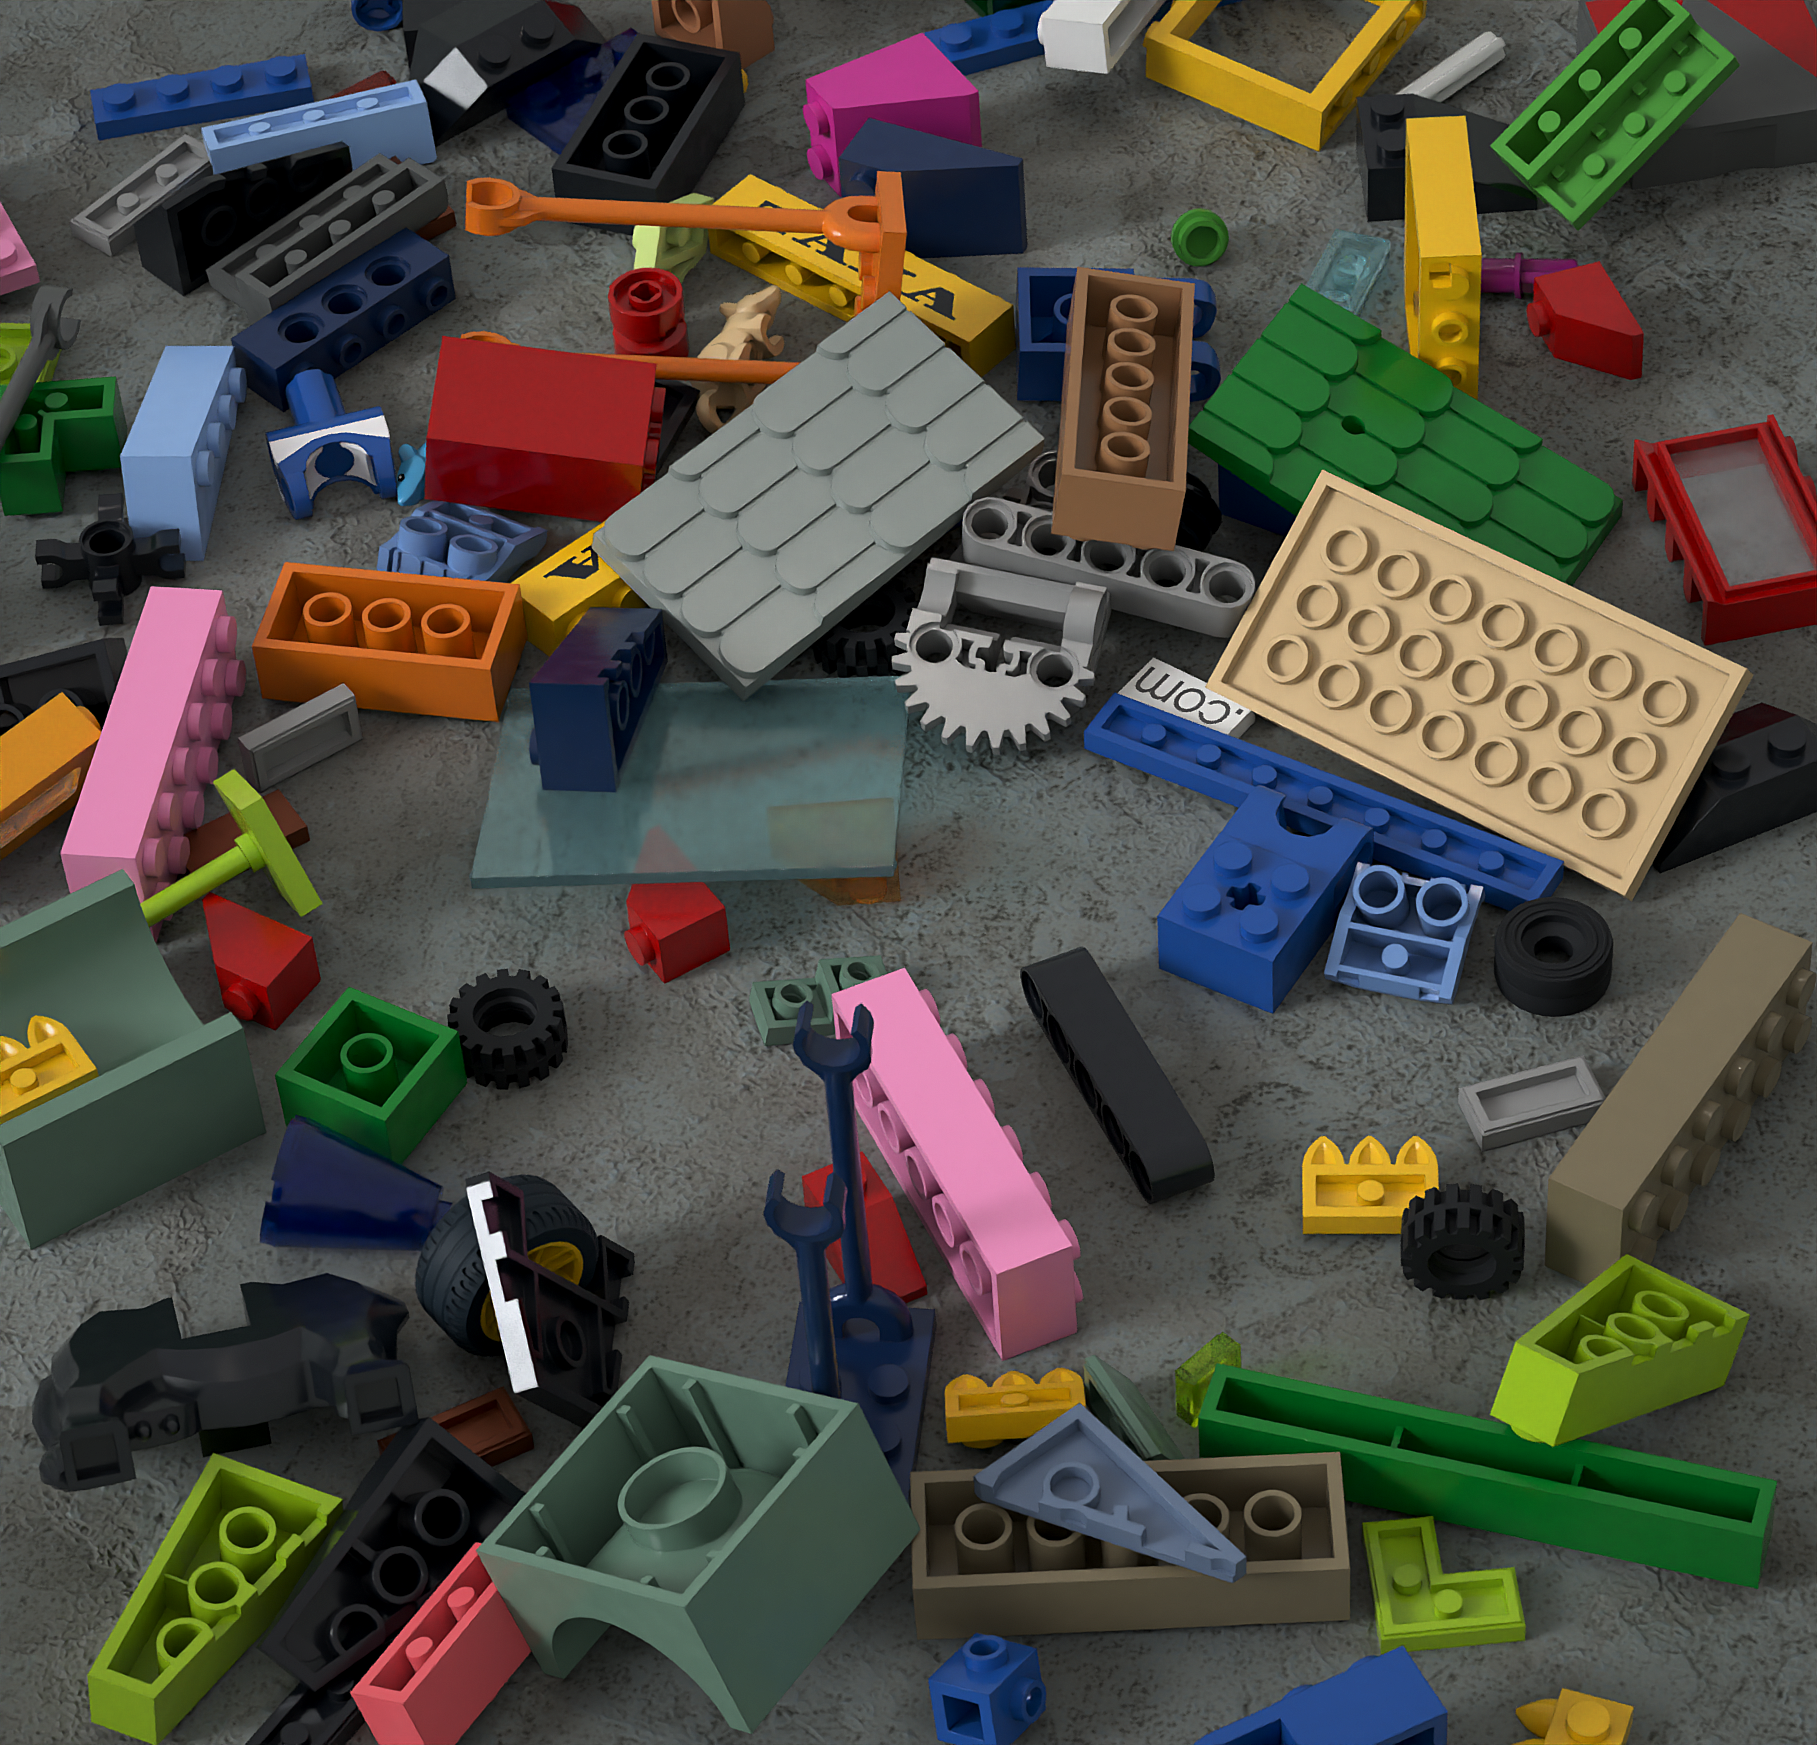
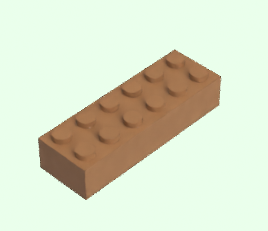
[1051,267,1195,551]

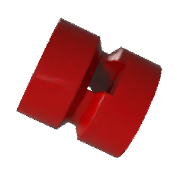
[608,268,690,358]

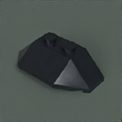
[408,0,611,147]
[1652,702,1817,874]

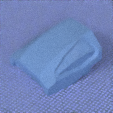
[377,501,548,583]
[1324,862,1485,1004]

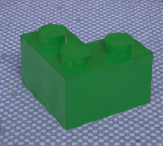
[0,376,127,516]

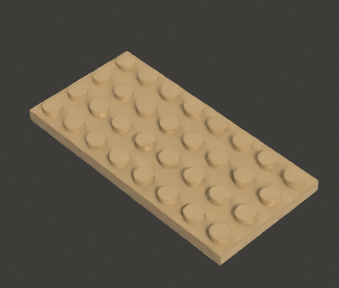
[1205,470,1753,901]

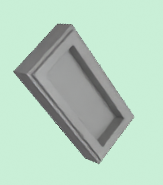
[238,683,363,793]
[1458,1055,1606,1151]

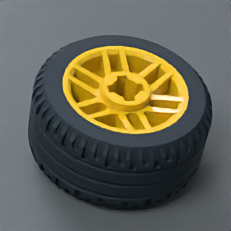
[415,1174,599,1357]

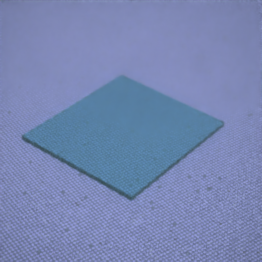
[469,676,911,889]

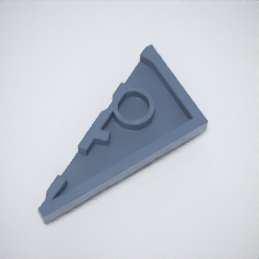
[973,1403,1247,1583]

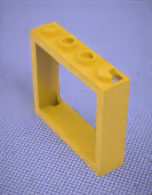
[1142,0,1427,152]
[1404,116,1482,400]

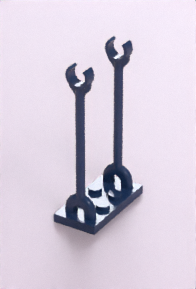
[763,1000,937,1508]

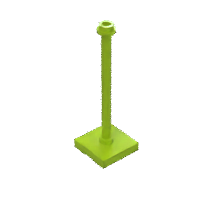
[140,769,323,928]

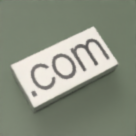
[1118,657,1255,739]

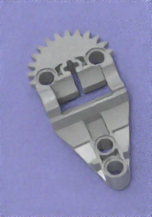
[892,450,1111,755]

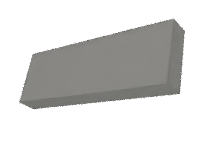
[69,134,214,257]

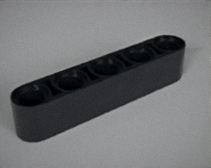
[1020,946,1215,1205]

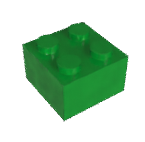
[275,987,467,1172]

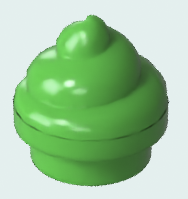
[1171,208,1229,266]

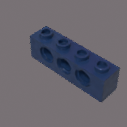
[231,227,456,413]

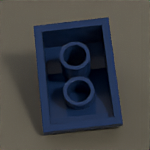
[838,118,1028,259]

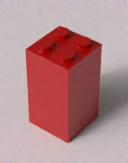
[425,336,666,522]

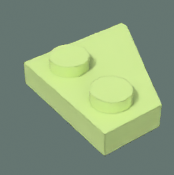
[632,193,714,284]

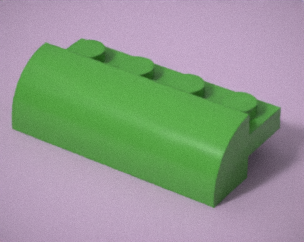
[1490,0,1740,231]

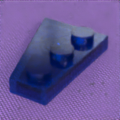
[505,28,639,155]

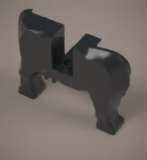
[32,1273,419,1493]

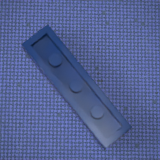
[90,54,314,140]

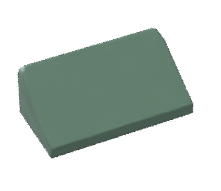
[1084,1355,1185,1461]

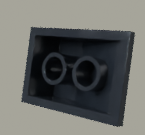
[1356,93,1537,222]

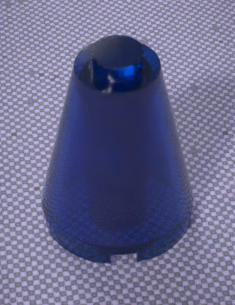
[260,1115,453,1251]

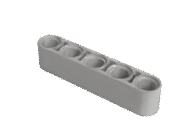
[962,497,1255,638]

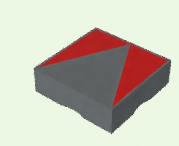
[1576,0,1817,190]

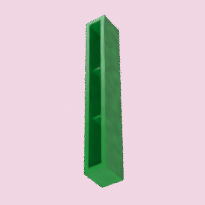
[1198,1363,1777,1589]

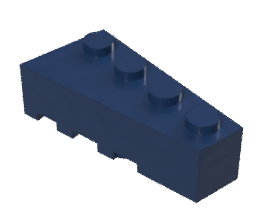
[529,607,668,793]

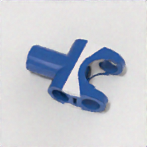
[265,369,397,520]

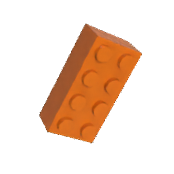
[252,562,528,722]

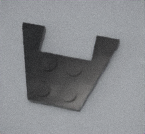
[466,1171,635,1429]

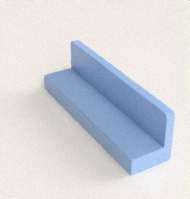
[201,80,437,175]

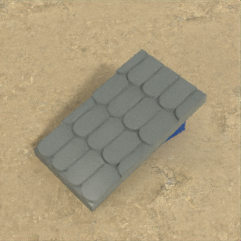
[592,291,1045,701]

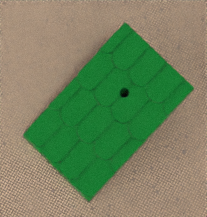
[1188,283,1623,586]

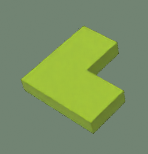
[1362,1516,1526,1655]

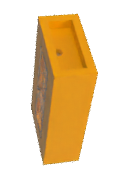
[0,692,102,861]

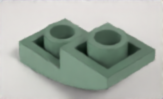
[749,955,887,1046]

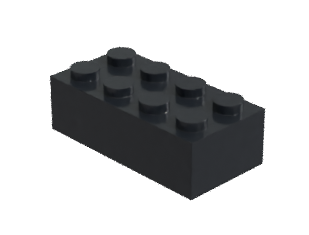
[551,33,745,236]

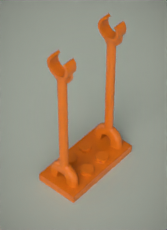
[461,171,907,384]

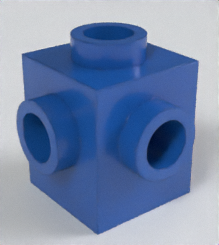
[928,1633,1046,1745]

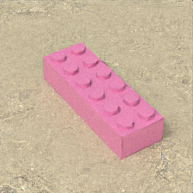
[60,586,246,942]
[831,968,1083,1361]

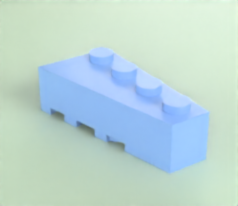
[120,346,247,561]

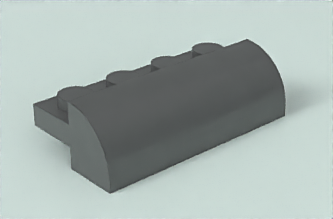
[206,153,448,326]

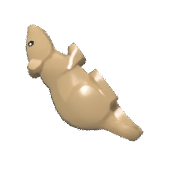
[690,285,784,434]

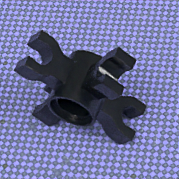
[35,493,186,626]

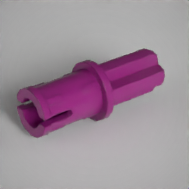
[1481,253,1578,299]

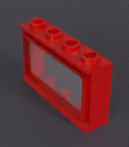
[1632,414,1817,646]

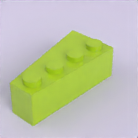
[1490,1254,1750,1447]
[87,1453,343,1745]

